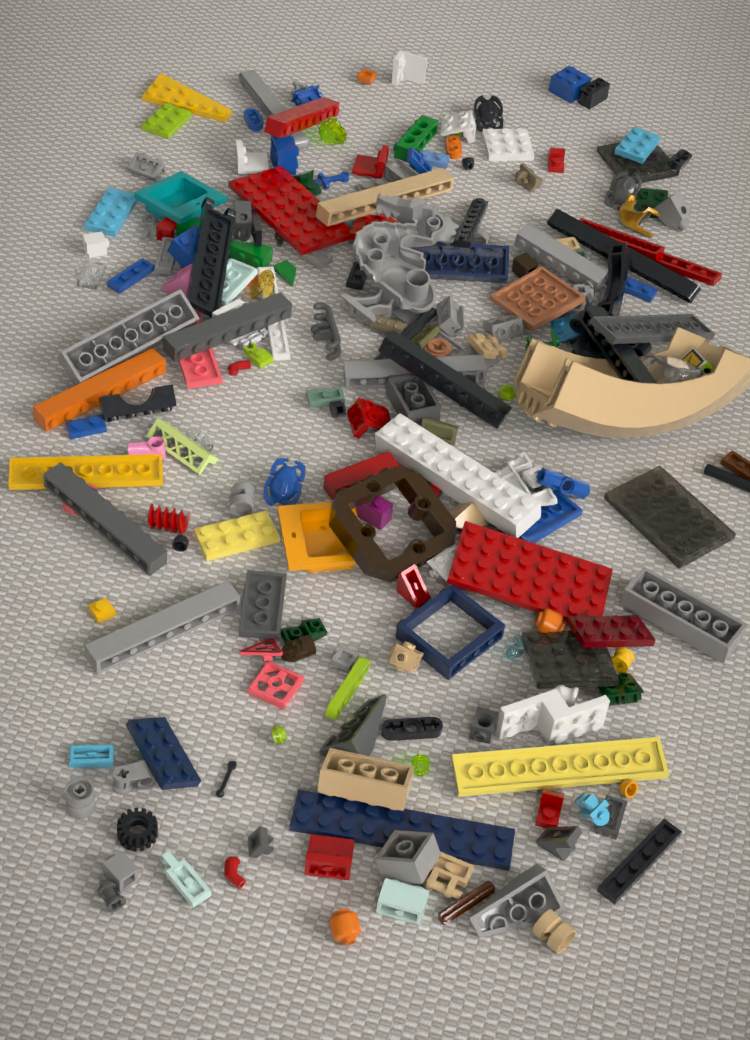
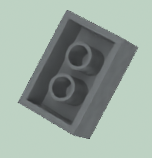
[386,374,441,426]

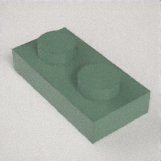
[306,386,345,408]

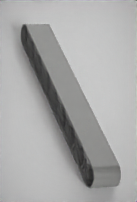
[239,70,309,150]

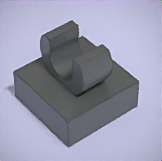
[248,826,274,859]

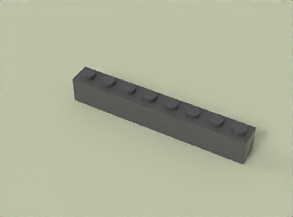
[163,292,292,362]
[43,462,167,576]

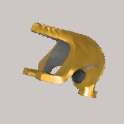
[619,193,660,238]

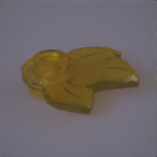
[248,270,275,299]

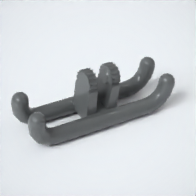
[310,303,341,361]

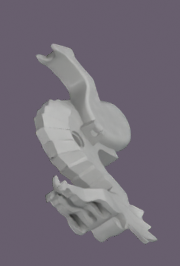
[340,193,459,323]

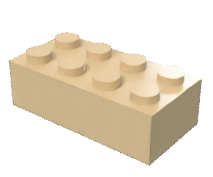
[317,748,415,811]

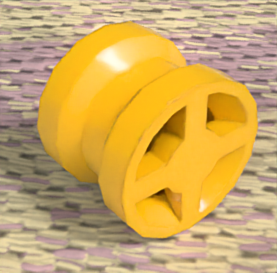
[609,647,635,673]

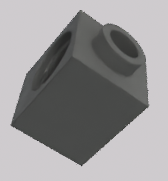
[469,707,498,744]

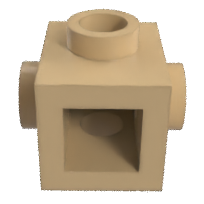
[389,641,424,673]

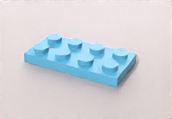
[84,188,138,237]

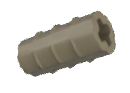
[370,315,408,334]

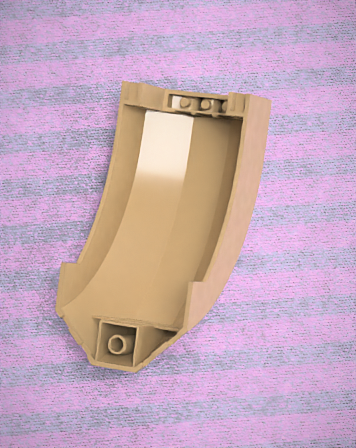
[514,327,750,438]

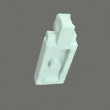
[161,850,212,908]

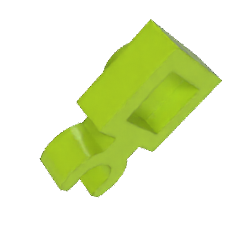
[243,342,274,369]

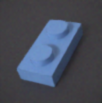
[419,149,450,169]

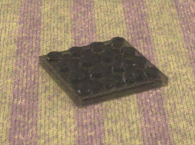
[597,142,680,184]
[521,630,619,689]

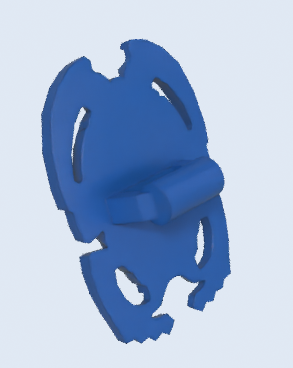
[264,458,306,506]

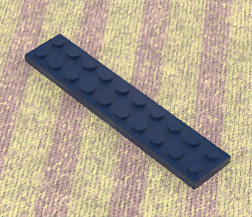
[289,789,515,871]

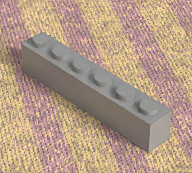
[514,223,608,294]

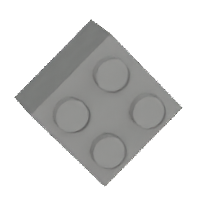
[375,830,441,884]

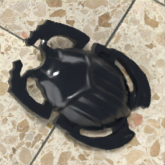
[474,95,503,132]

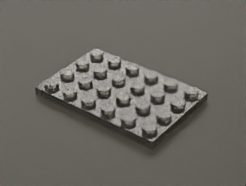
[604,466,736,569]

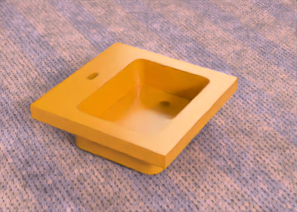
[277,501,358,573]

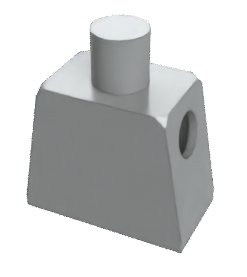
[653,191,691,231]

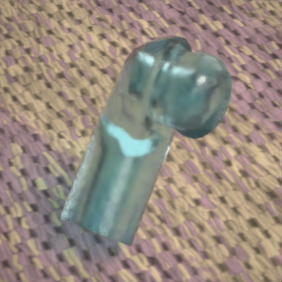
[505,635,526,660]

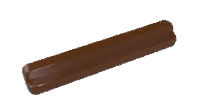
[438,881,495,925]

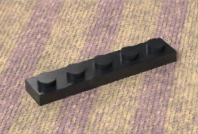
[597,819,682,905]

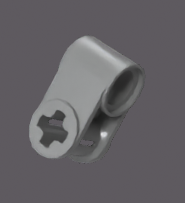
[113,760,156,795]

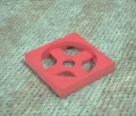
[247,661,304,710]

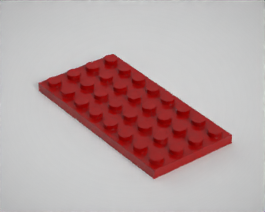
[228,166,352,256]
[446,521,613,622]

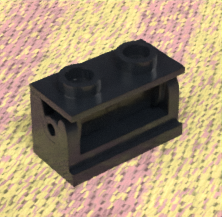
[578,78,610,110]

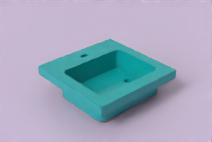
[134,171,227,225]

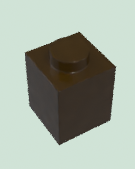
[512,253,539,278]

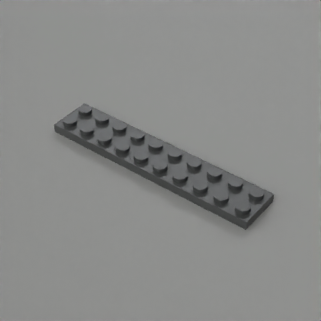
[589,314,715,345]

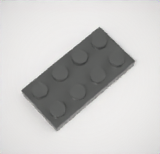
[239,570,287,640]

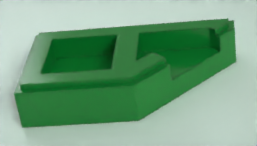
[273,260,296,286]

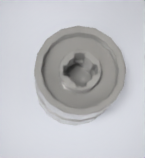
[230,482,255,518]
[65,777,95,819]

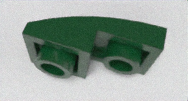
[280,618,328,644]

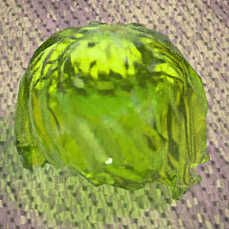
[319,117,347,145]

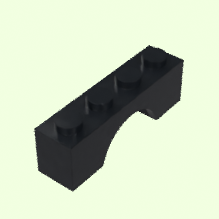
[98,384,177,422]

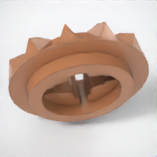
[424,338,452,357]

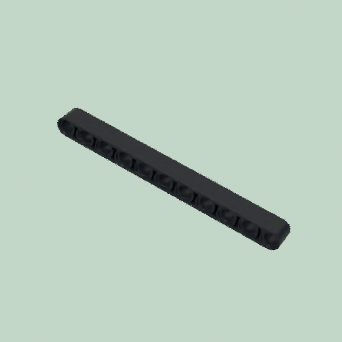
[547,209,701,303]

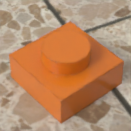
[357,69,377,85]

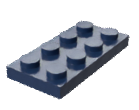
[126,717,201,790]

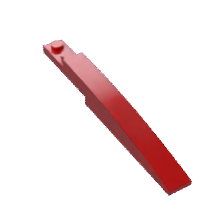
[579,218,722,286]

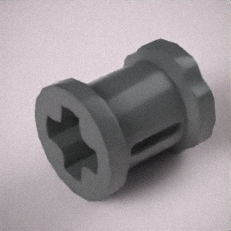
[97,880,126,912]

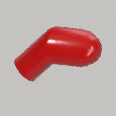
[224,856,246,889]

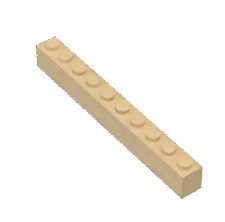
[316,168,454,227]

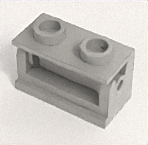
[384,159,419,182]
[437,295,465,338]

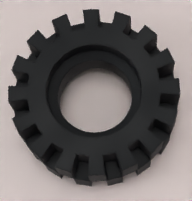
[117,807,158,852]

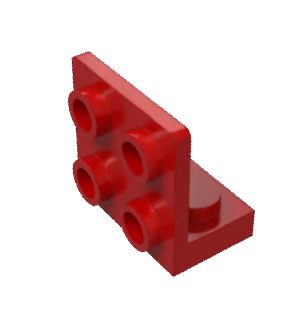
[352,145,389,178]
[347,397,391,439]
[304,834,355,881]

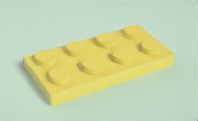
[194,510,280,561]

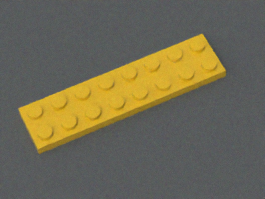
[8,454,163,490]

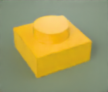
[88,597,116,623]

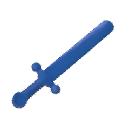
[314,172,349,189]

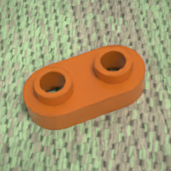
[445,136,462,159]

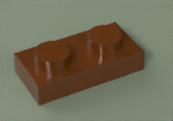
[720,450,750,481]

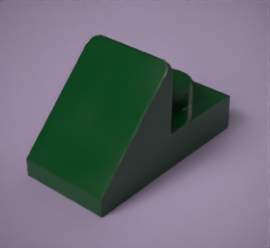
[293,170,322,196]

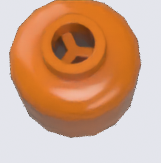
[534,609,565,638]
[328,908,362,945]

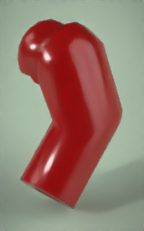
[228,360,251,376]

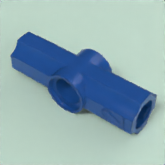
[536,468,590,499]

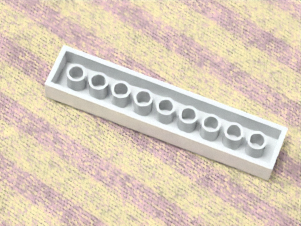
[375,413,541,538]

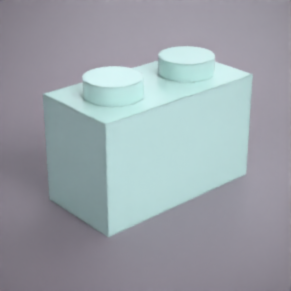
[376,878,429,925]

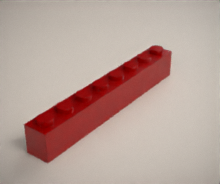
[264,97,340,138]

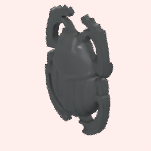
[604,171,642,210]

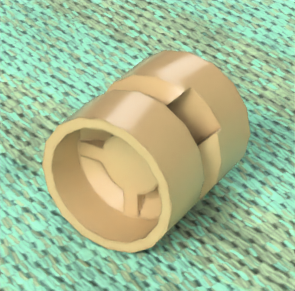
[532,909,577,954]

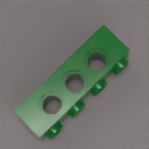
[393,115,438,162]

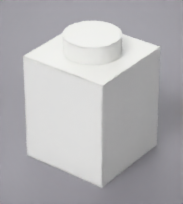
[83,231,109,258]

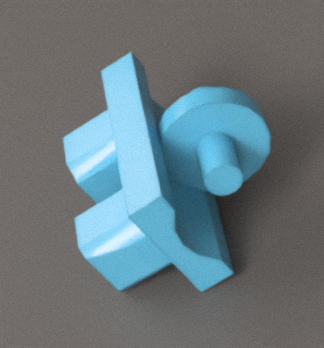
[574,792,610,826]

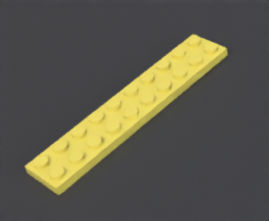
[451,737,669,797]

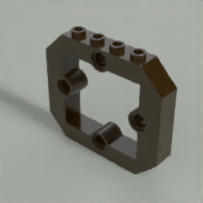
[329,466,456,583]

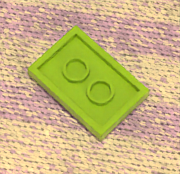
[141,103,192,139]

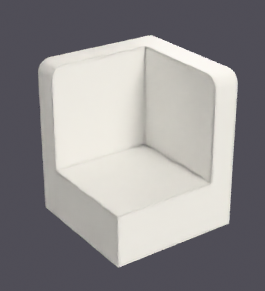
[522,466,547,491]

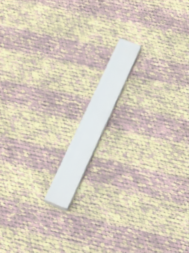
[257,266,290,361]

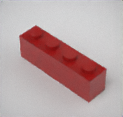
[323,451,400,500]

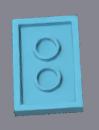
[614,127,661,164]

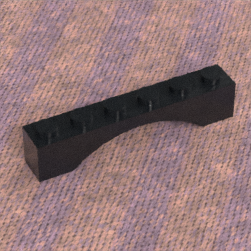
[597,243,631,316]

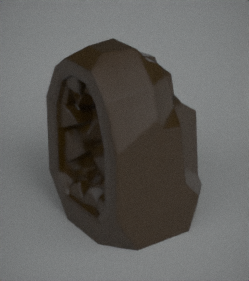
[280,635,316,662]

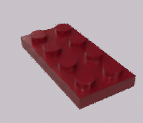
[567,615,656,648]

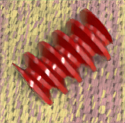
[147,504,190,534]

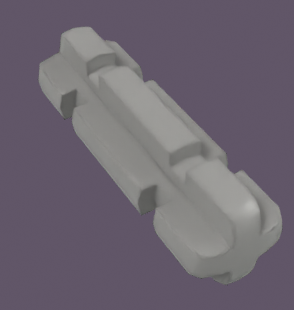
[239,328,269,350]

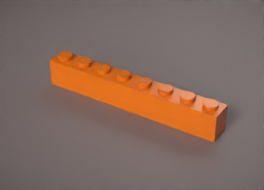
[33,348,166,432]

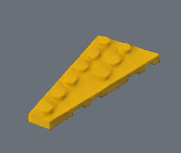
[142,73,232,123]

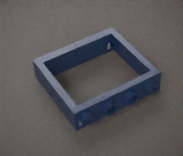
[396,585,505,680]

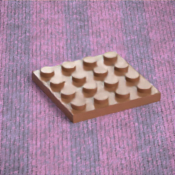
[490,266,585,331]

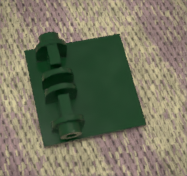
[635,188,668,218]
[591,673,644,706]

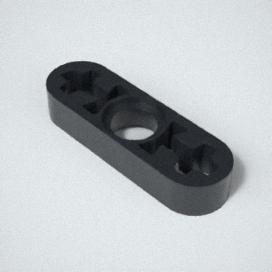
[668,149,692,171]
[381,717,443,741]

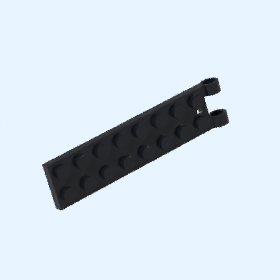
[186,197,236,318]

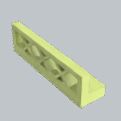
[146,418,219,475]

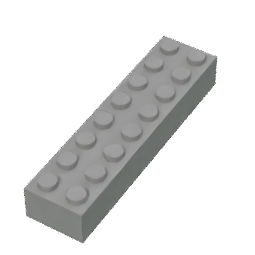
[57,289,200,386]

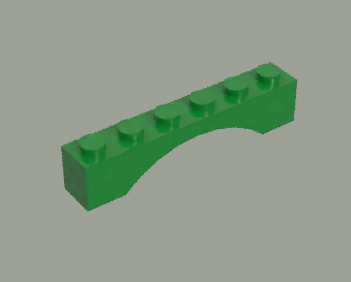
[177,218,273,268]

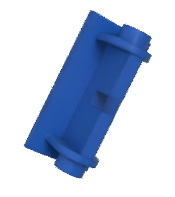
[291,85,323,106]

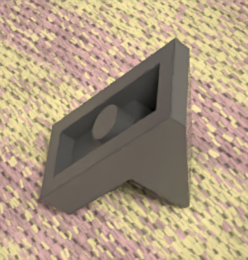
[536,826,582,861]

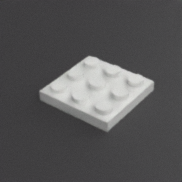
[482,128,534,161]

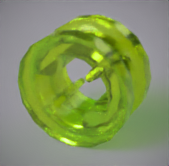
[411,754,431,776]

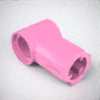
[128,436,166,460]

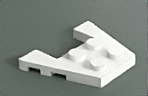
[495,451,557,506]

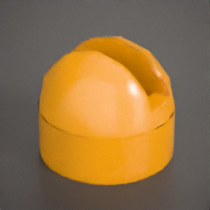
[619,779,638,798]

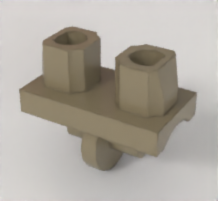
[515,163,543,192]

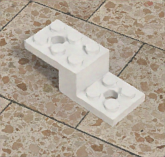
[496,689,610,746]

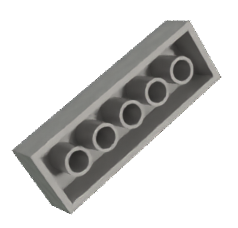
[620,567,748,664]

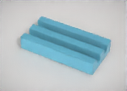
[69,745,114,768]

